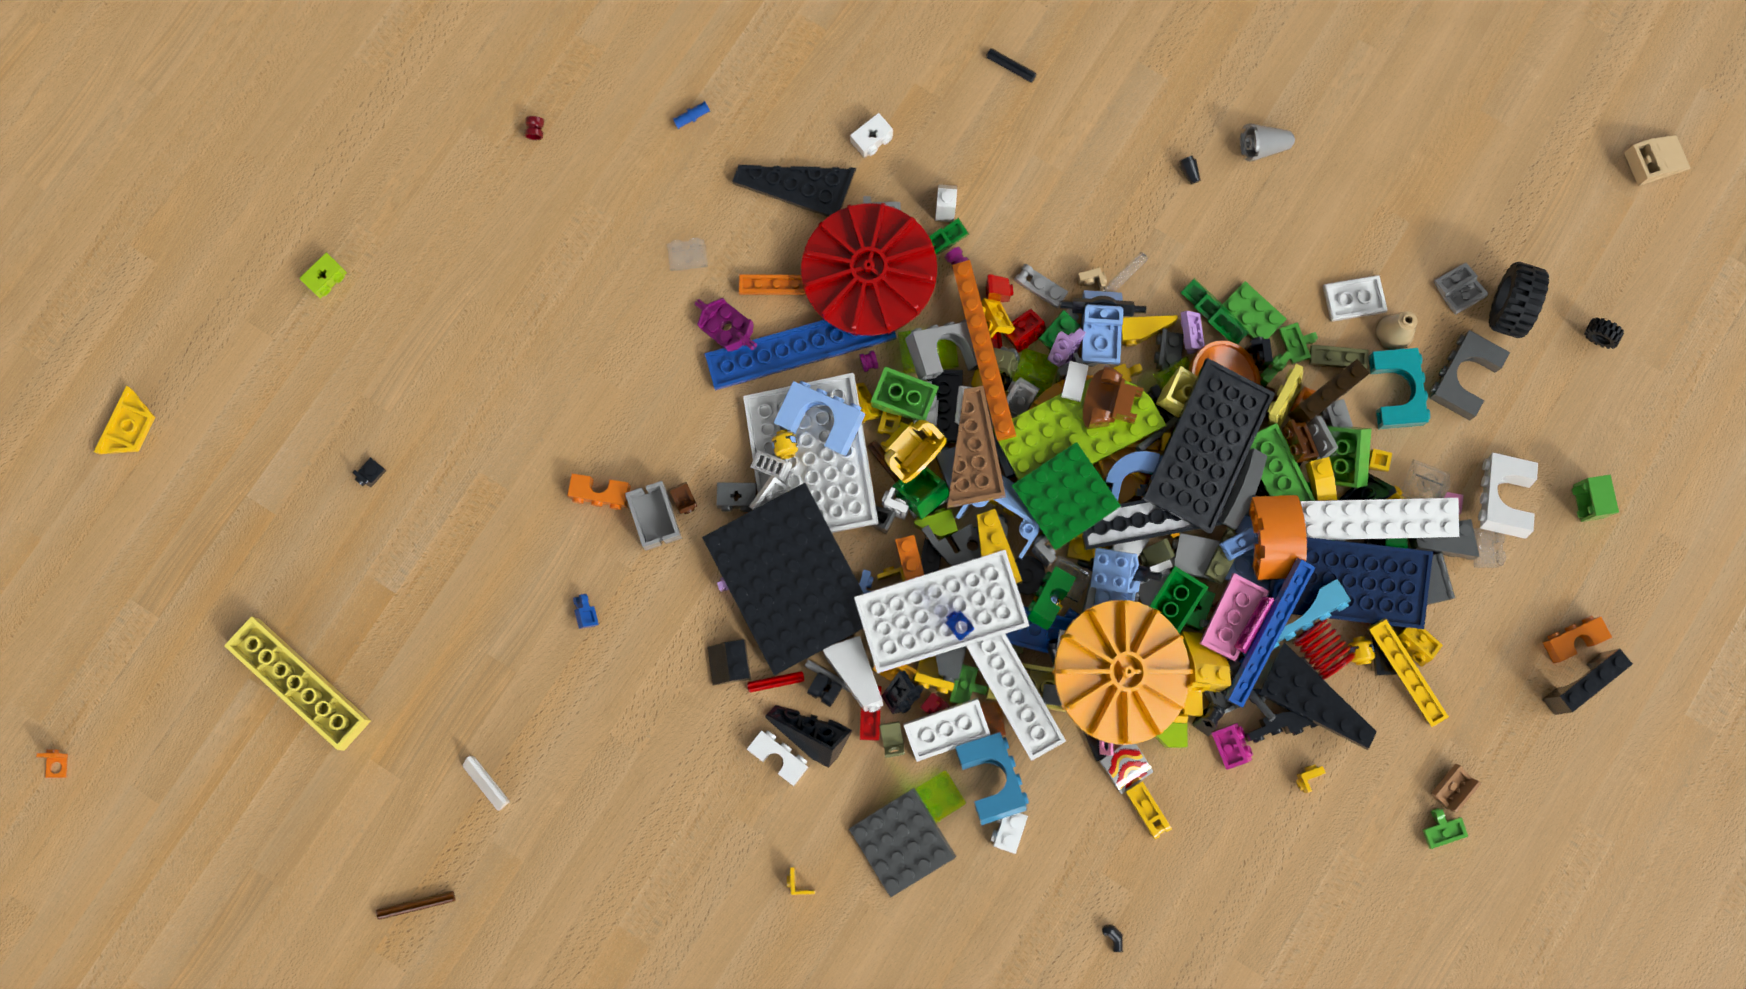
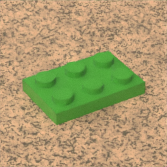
[1223,281,1287,339]

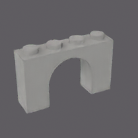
[905,319,979,380]

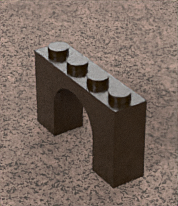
[1288,359,1370,424]

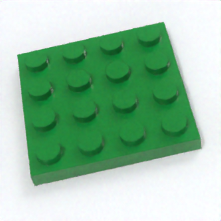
[1012,442,1121,551]

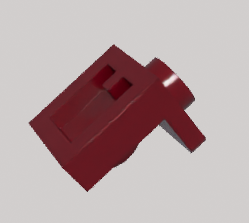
[920,692,950,714]

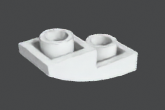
[1061,361,1089,402]

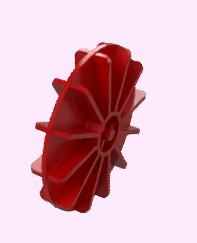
[801,203,937,336]

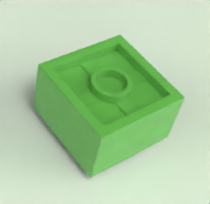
[1572,475,1619,522]

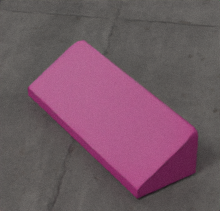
[1234,597,1274,654]

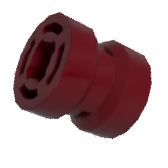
[524,116,544,140]

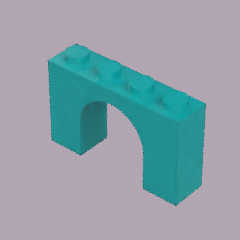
[1368,348,1430,430]

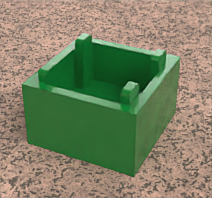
[892,466,949,520]

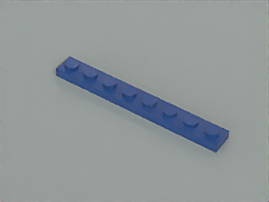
[1224,558,1315,708]

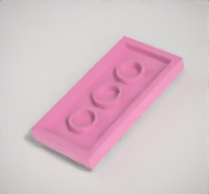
[1199,573,1269,661]

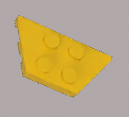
[94,386,155,454]

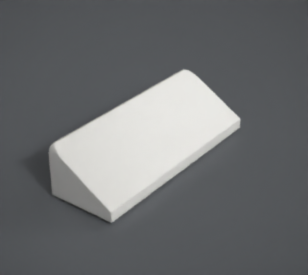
[463,756,509,811]

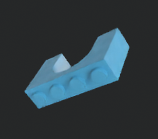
[956,732,1029,825]

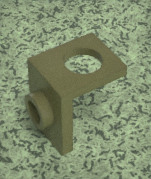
[880,721,905,758]

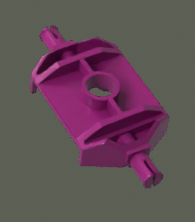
[694,298,757,351]

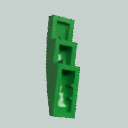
[929,218,969,256]
[1181,278,1249,344]

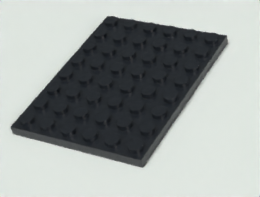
[702,483,864,676]

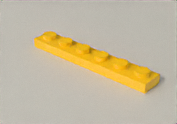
[1368,618,1449,727]

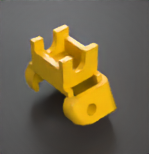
[881,420,947,483]

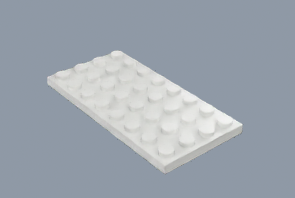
[854,550,1029,673]

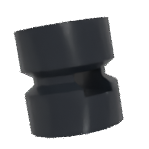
[807,672,843,707]

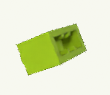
[299,252,347,299]

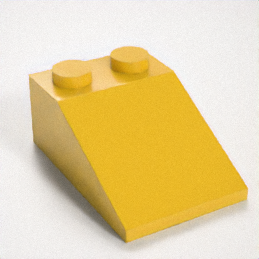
[1181,631,1231,692]

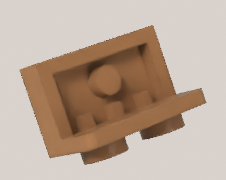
[1431,764,1481,813]

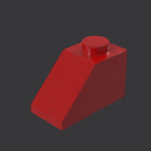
[985,274,1014,303]

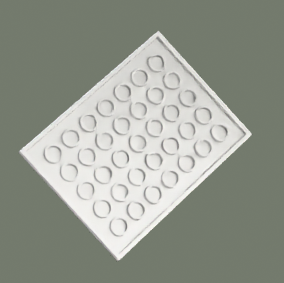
[743,373,878,533]

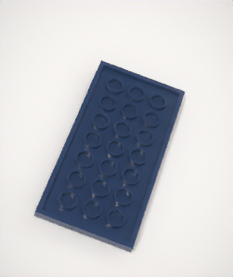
[1268,537,1433,629]

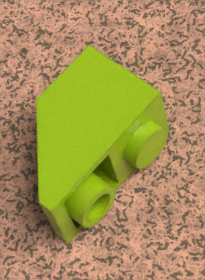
[914,508,958,540]
[1155,722,1188,748]

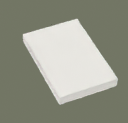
[1323,275,1388,322]

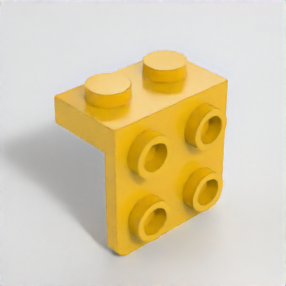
[914,655,955,694]

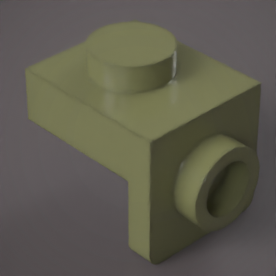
[994,348,1018,377]

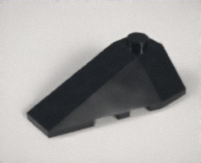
[765,705,852,768]

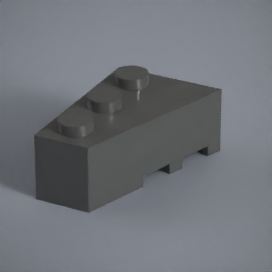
[1409,519,1480,560]

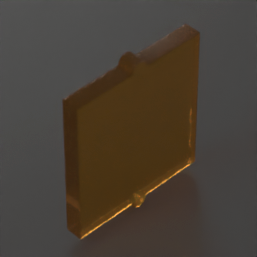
[980,702,1006,736]

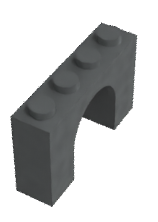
[1429,330,1510,421]

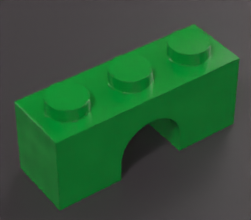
[1027,566,1076,630]

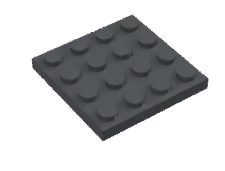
[849,788,957,898]

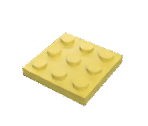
[1268,364,1303,428]

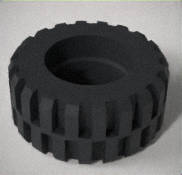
[1489,261,1549,338]

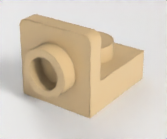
[1076,268,1107,291]

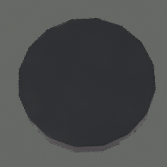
[1015,556,1046,595]

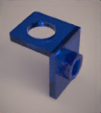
[945,610,975,641]

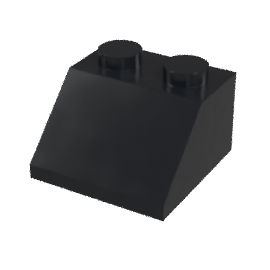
[707,639,751,686]

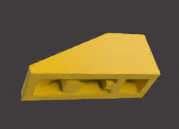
[1121,315,1178,347]
[1305,457,1337,501]

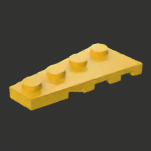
[977,509,1022,584]

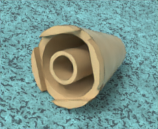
[1376,311,1417,350]

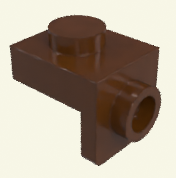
[669,482,697,514]

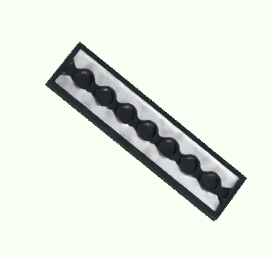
[1082,499,1225,550]

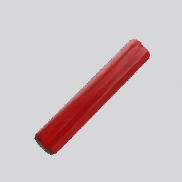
[747,671,805,693]

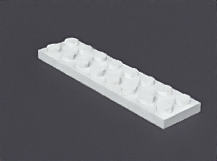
[1300,498,1459,540]
[967,634,1066,761]

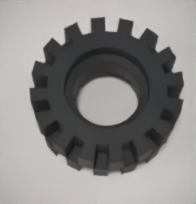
[1584,317,1624,349]

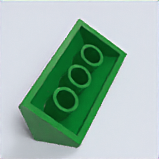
[1149,566,1208,633]

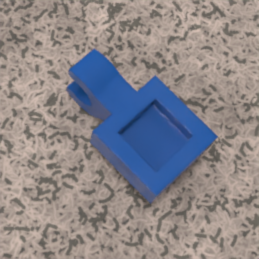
[573,594,599,629]

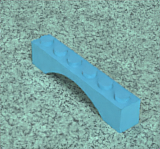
[1243,579,1351,657]

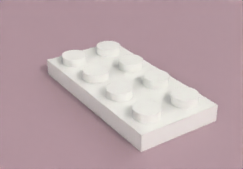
[903,698,991,762]

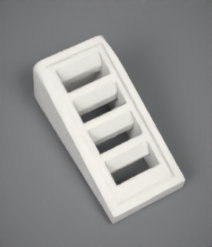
[750,450,792,482]

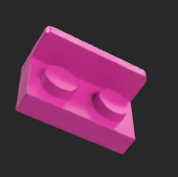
[1212,723,1253,770]

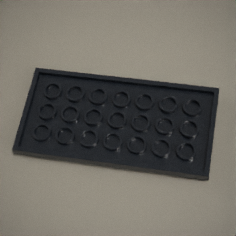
[1141,358,1275,533]

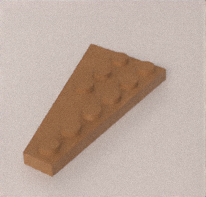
[947,386,1006,508]

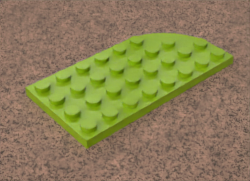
[992,379,1166,480]

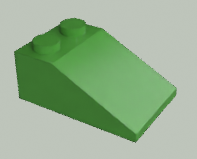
[871,367,939,421]

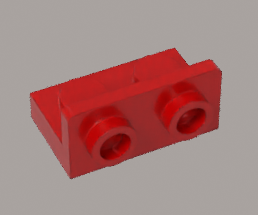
[1002,308,1046,353]

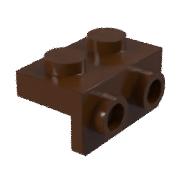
[1283,420,1319,462]

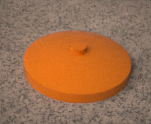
[1189,341,1260,385]

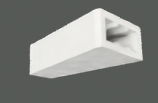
[823,636,883,712]

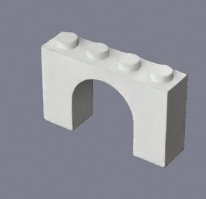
[1478,453,1538,539]

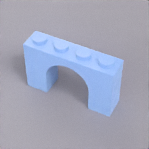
[774,381,865,456]

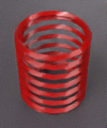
[1293,619,1356,680]

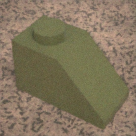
[1139,538,1175,567]

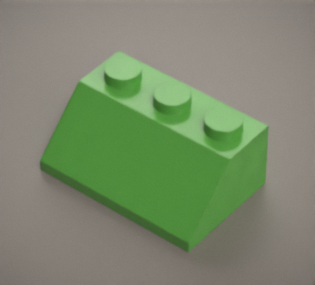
[1327,426,1372,488]

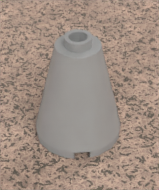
[1240,124,1295,162]

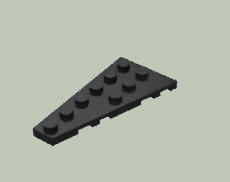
[732,165,856,217]
[1259,642,1377,750]

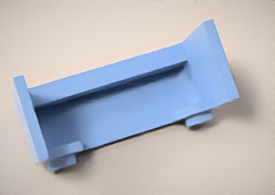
[956,474,1041,559]

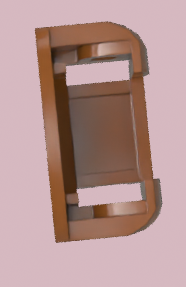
[1083,365,1144,429]

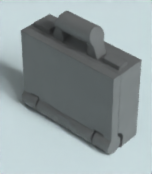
[1427,553,1455,605]

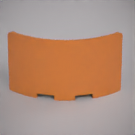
[1249,495,1307,580]

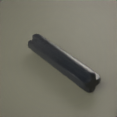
[986,48,1037,82]

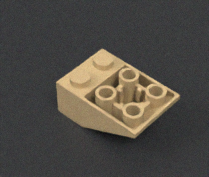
[1624,135,1691,186]

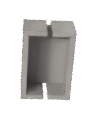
[625,481,682,551]

